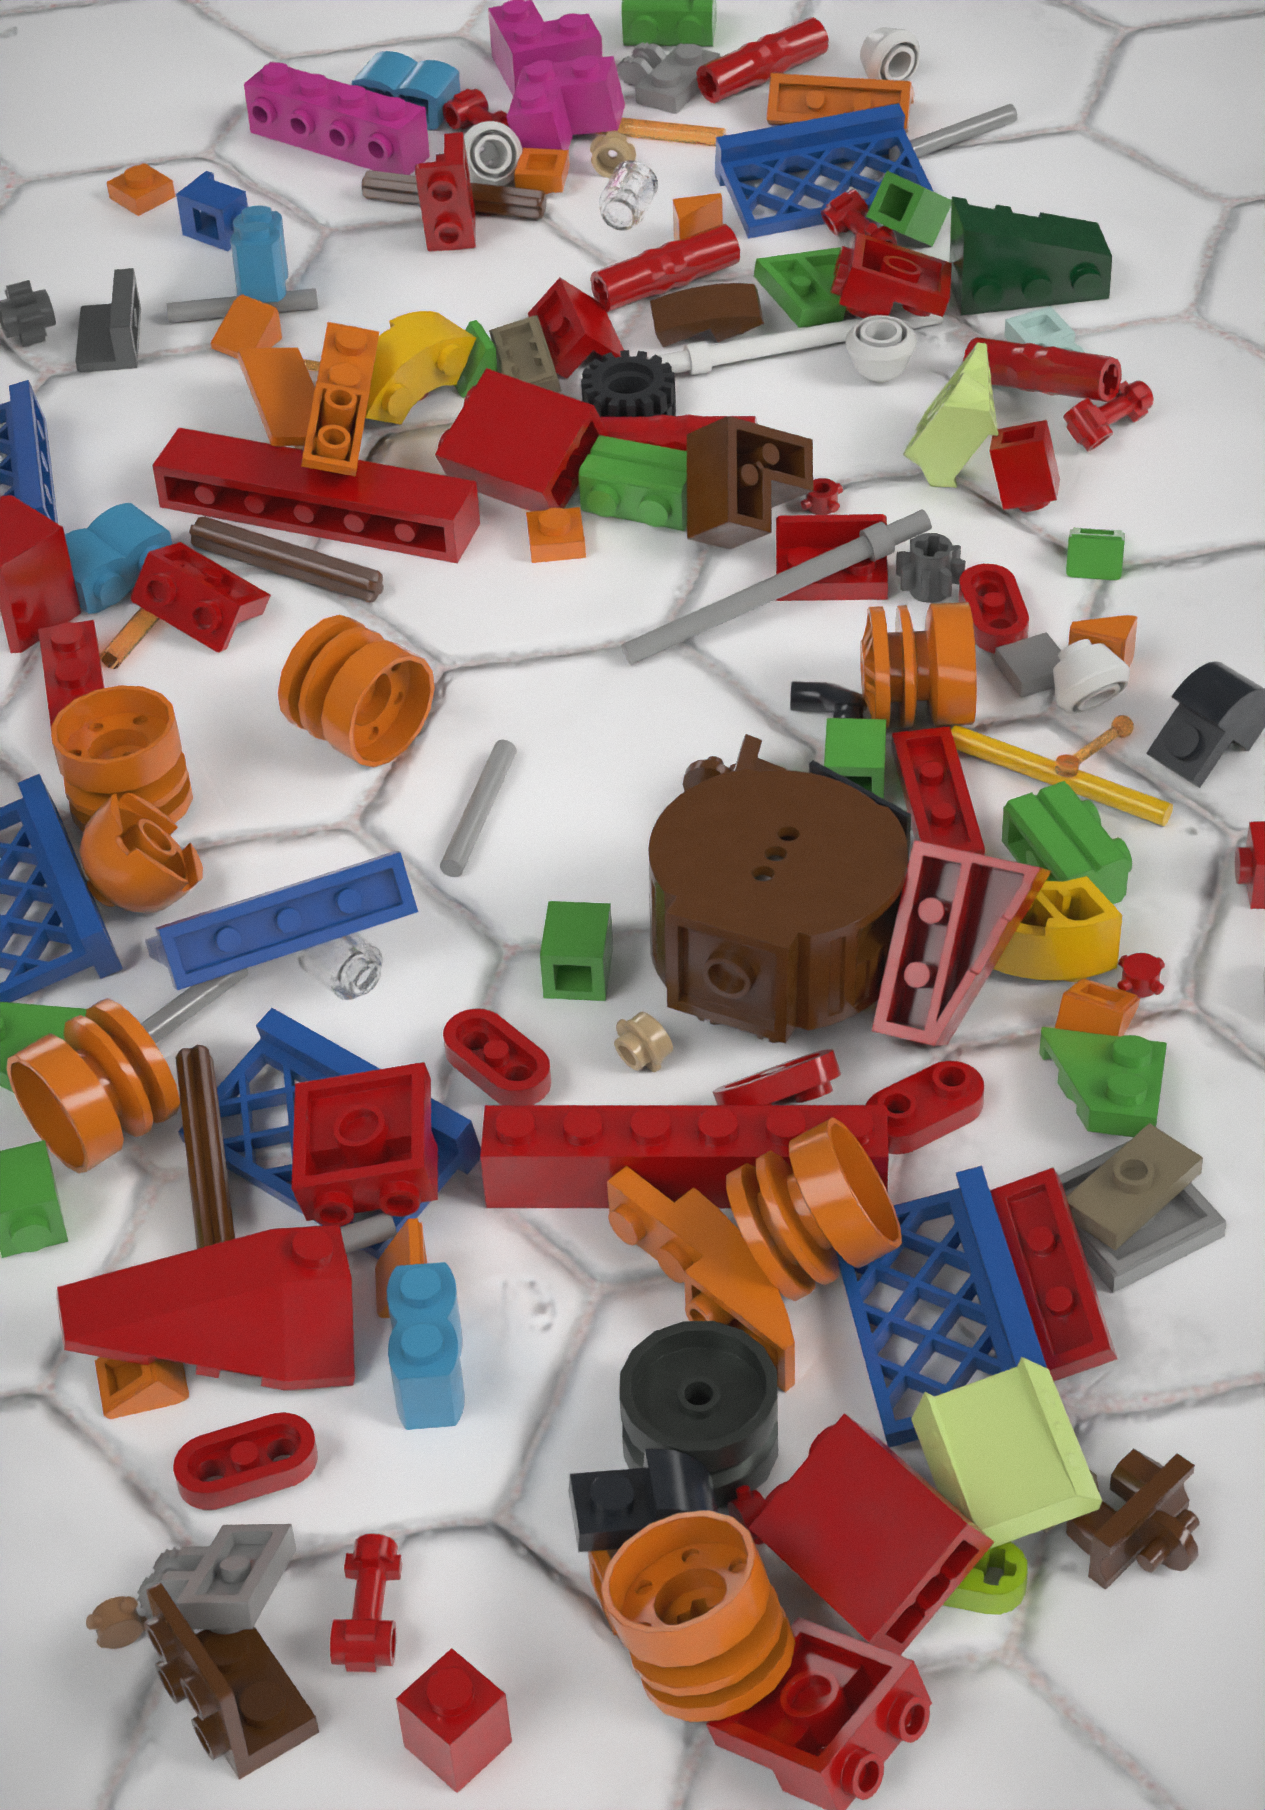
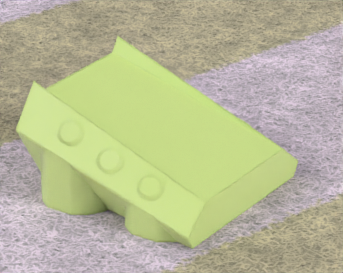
[903,343,999,488]
[911,1357,1102,1549]

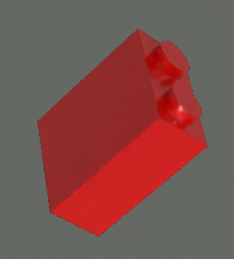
[435,368,608,512]
[749,1413,994,1655]

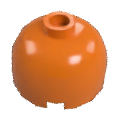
[79,792,203,914]

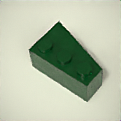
[949,196,1113,316]

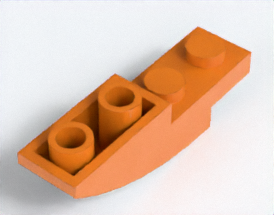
[301,322,380,476]
[607,1166,795,1393]

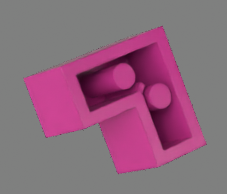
[488,0,603,96]
[506,55,625,150]

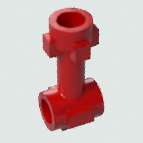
[442,88,509,130]
[820,189,897,245]
[1063,380,1154,452]
[330,1534,403,1672]

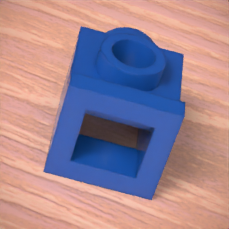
[176,171,249,251]

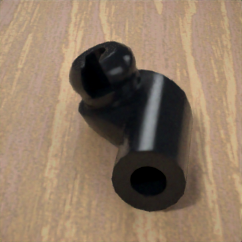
[790,681,868,719]

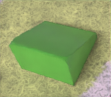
[454,320,498,398]
[1066,527,1125,580]

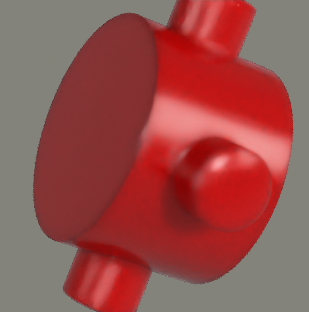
[800,478,843,515]
[1117,953,1165,998]
[727,1485,765,1545]

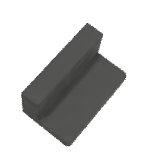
[75,268,142,372]

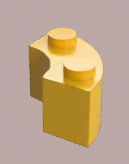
[365,311,476,425]
[993,876,1123,982]

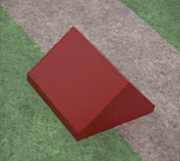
[0,495,81,654]

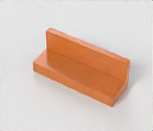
[766,73,915,133]
[238,348,315,450]

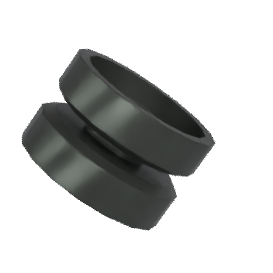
[619,1321,778,1508]

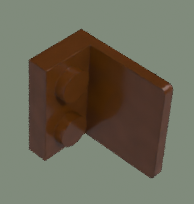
[144,1582,320,1780]

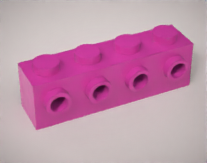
[243,62,430,175]

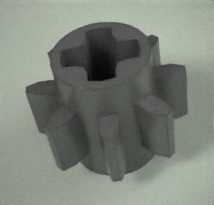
[0,280,56,347]
[896,533,966,603]

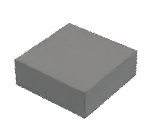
[995,632,1061,697]

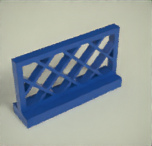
[715,103,933,239]
[0,380,58,523]
[0,773,123,1003]
[145,851,419,991]
[178,1008,481,1259]
[835,1166,1047,1448]

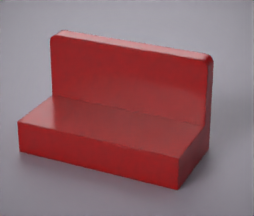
[527,277,624,379]

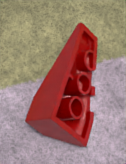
[56,1225,355,1391]

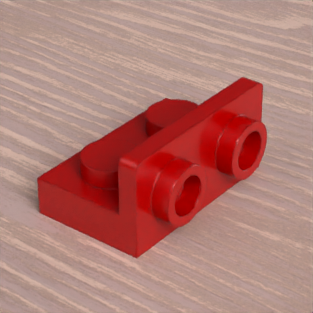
[415,132,476,252]
[776,514,888,601]
[130,542,271,652]

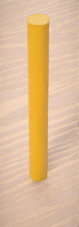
[951,725,1173,826]

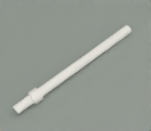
[647,309,944,375]

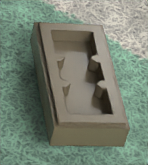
[489,315,562,393]
[1066,1123,1203,1251]

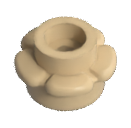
[590,131,636,178]
[614,1012,673,1072]

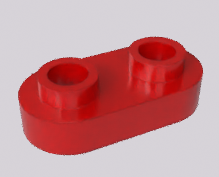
[959,563,1029,654]
[443,1008,551,1105]
[712,1049,841,1105]
[865,1061,984,1154]
[173,1412,318,1510]

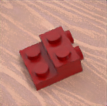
[830,232,952,319]
[291,1062,438,1226]
[706,1616,932,1810]

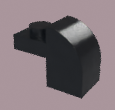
[1146,661,1265,788]
[568,1449,719,1552]

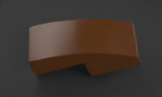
[650,283,764,348]

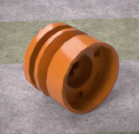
[860,602,977,729]
[277,614,435,767]
[51,685,193,832]
[6,998,180,1174]
[726,1117,902,1301]
[601,1510,795,1722]

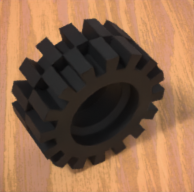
[581,350,676,417]

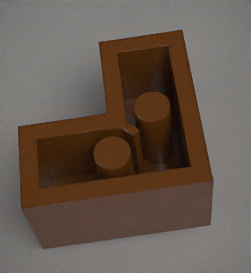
[687,416,813,549]

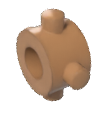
[86,1596,148,1649]

